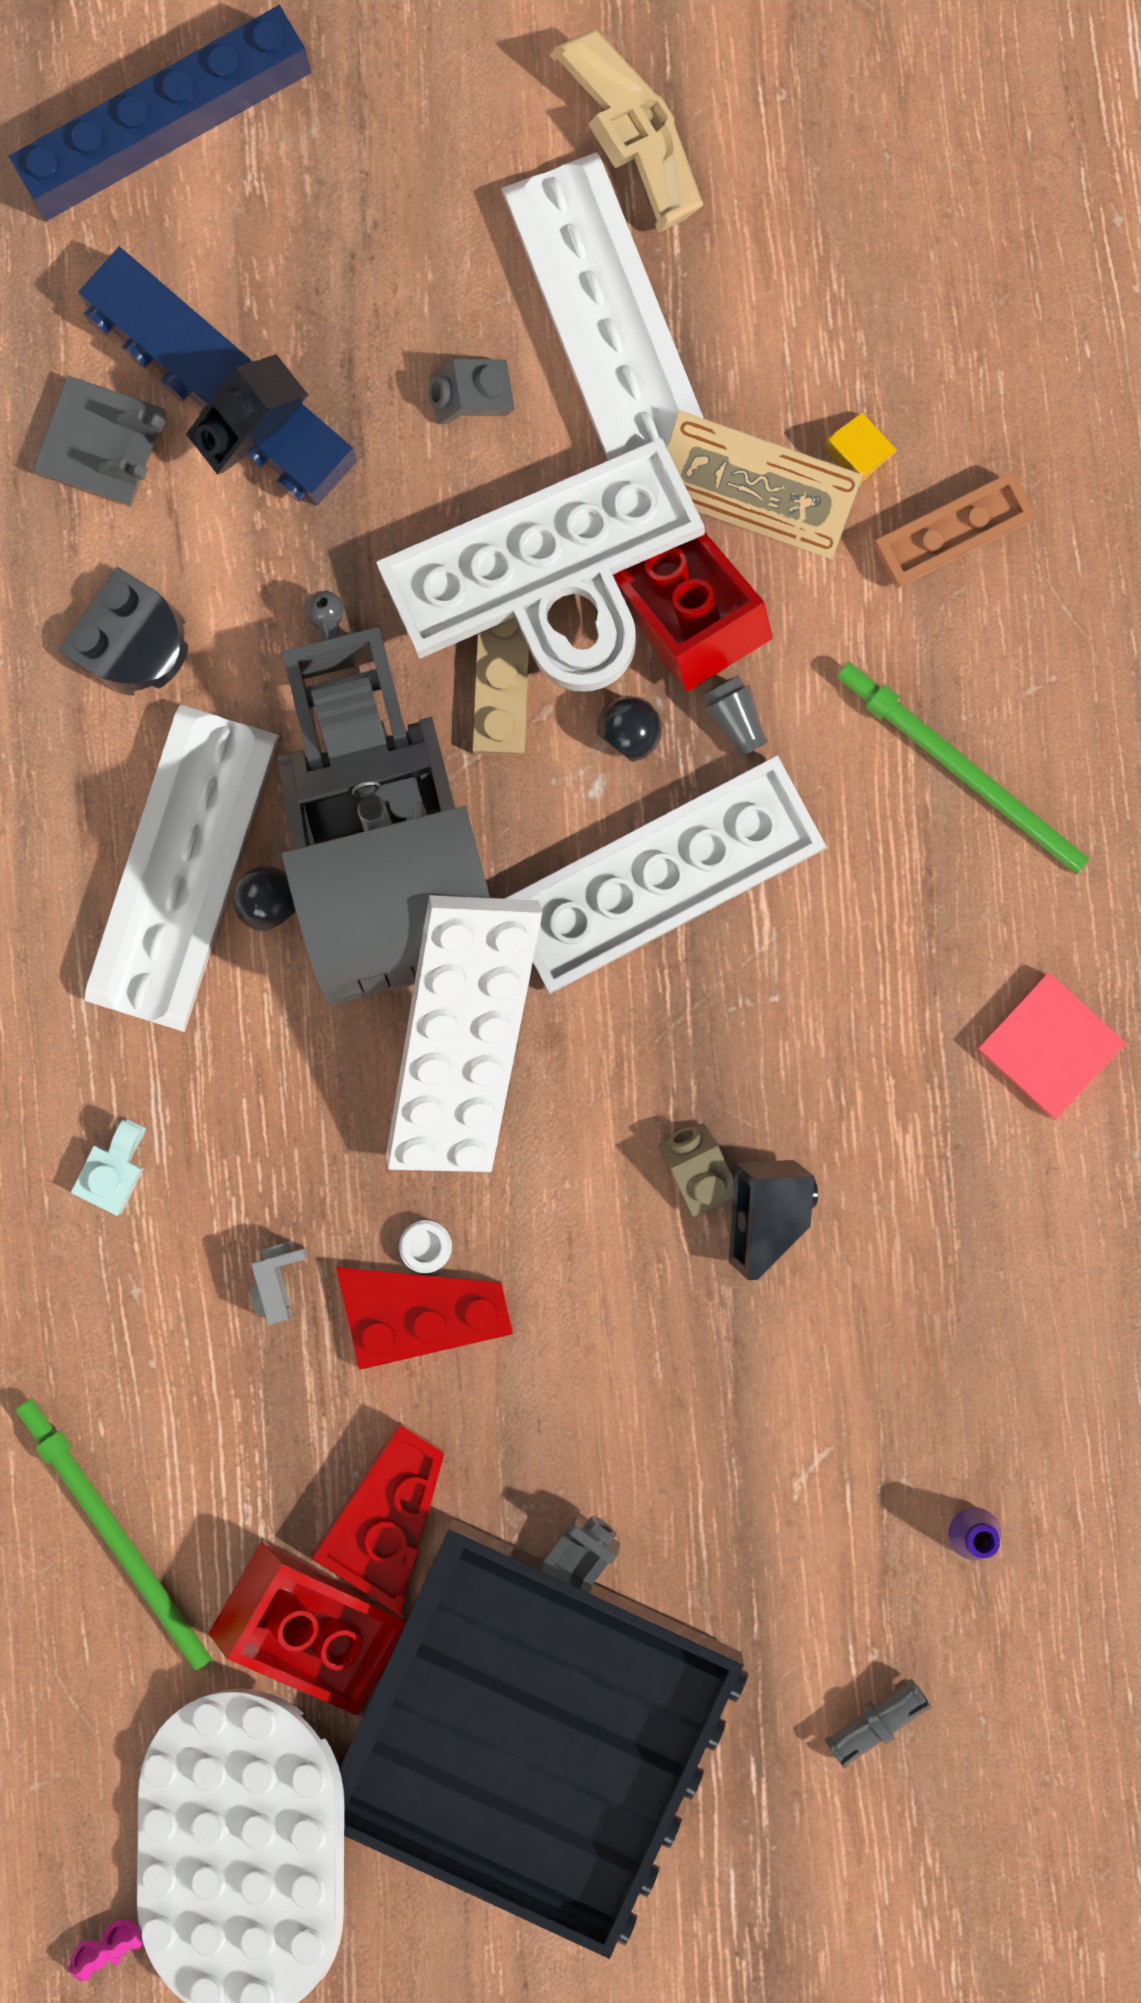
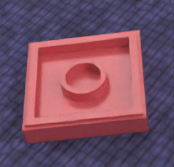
[976,972,1126,1120]

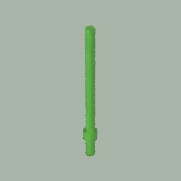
[836,661,1089,874]
[15,1398,212,1671]

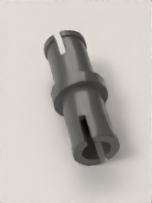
[825,1678,932,1768]

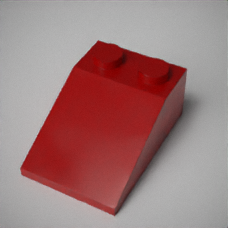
[613,532,773,693]
[208,1540,407,1715]

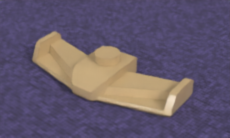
[549,29,703,233]

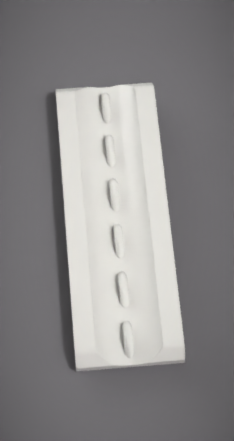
[501,152,703,461]
[84,704,280,1032]

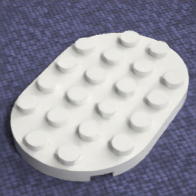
[137,1689,344,2003]

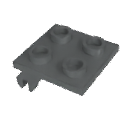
[32,375,166,507]

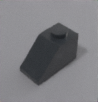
[729,1160,818,1281]

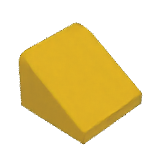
[824,413,897,484]

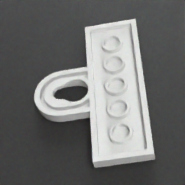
[376,438,705,692]

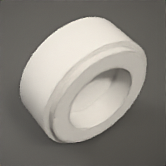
[399,1220,452,1273]

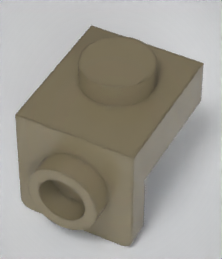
[658,1123,734,1217]

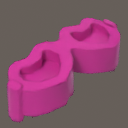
[67,1920,143,1982]

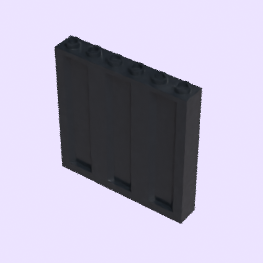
[339,1519,748,1959]

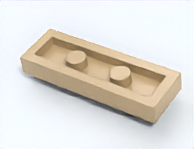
[473,617,529,756]

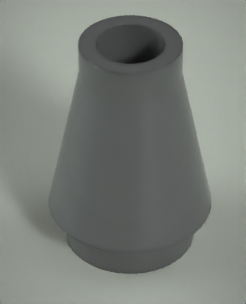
[702,675,768,756]

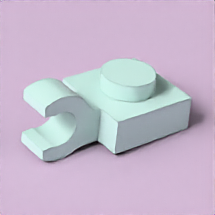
[71,1119,147,1216]

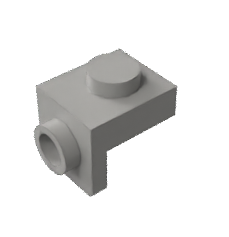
[249,1241,310,1325]

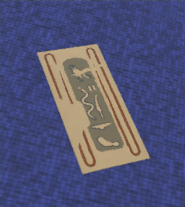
[667,410,863,560]

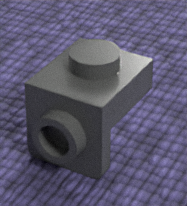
[428,359,515,424]
[543,1512,621,1585]

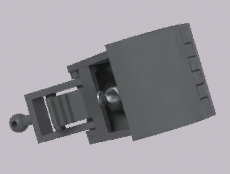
[278,590,490,1006]

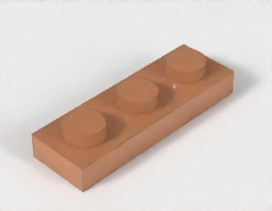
[873,471,1037,590]

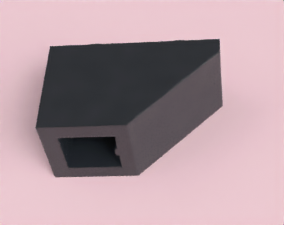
[186,354,308,475]

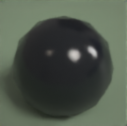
[596,696,662,762]
[233,866,296,931]

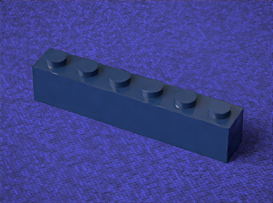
[8,4,311,222]
[78,246,357,507]

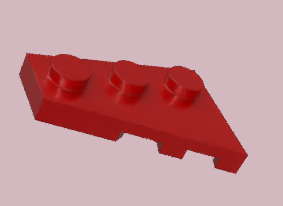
[336,1266,513,1370]
[311,1422,445,1615]

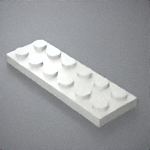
[505,756,827,994]
[386,895,542,1172]

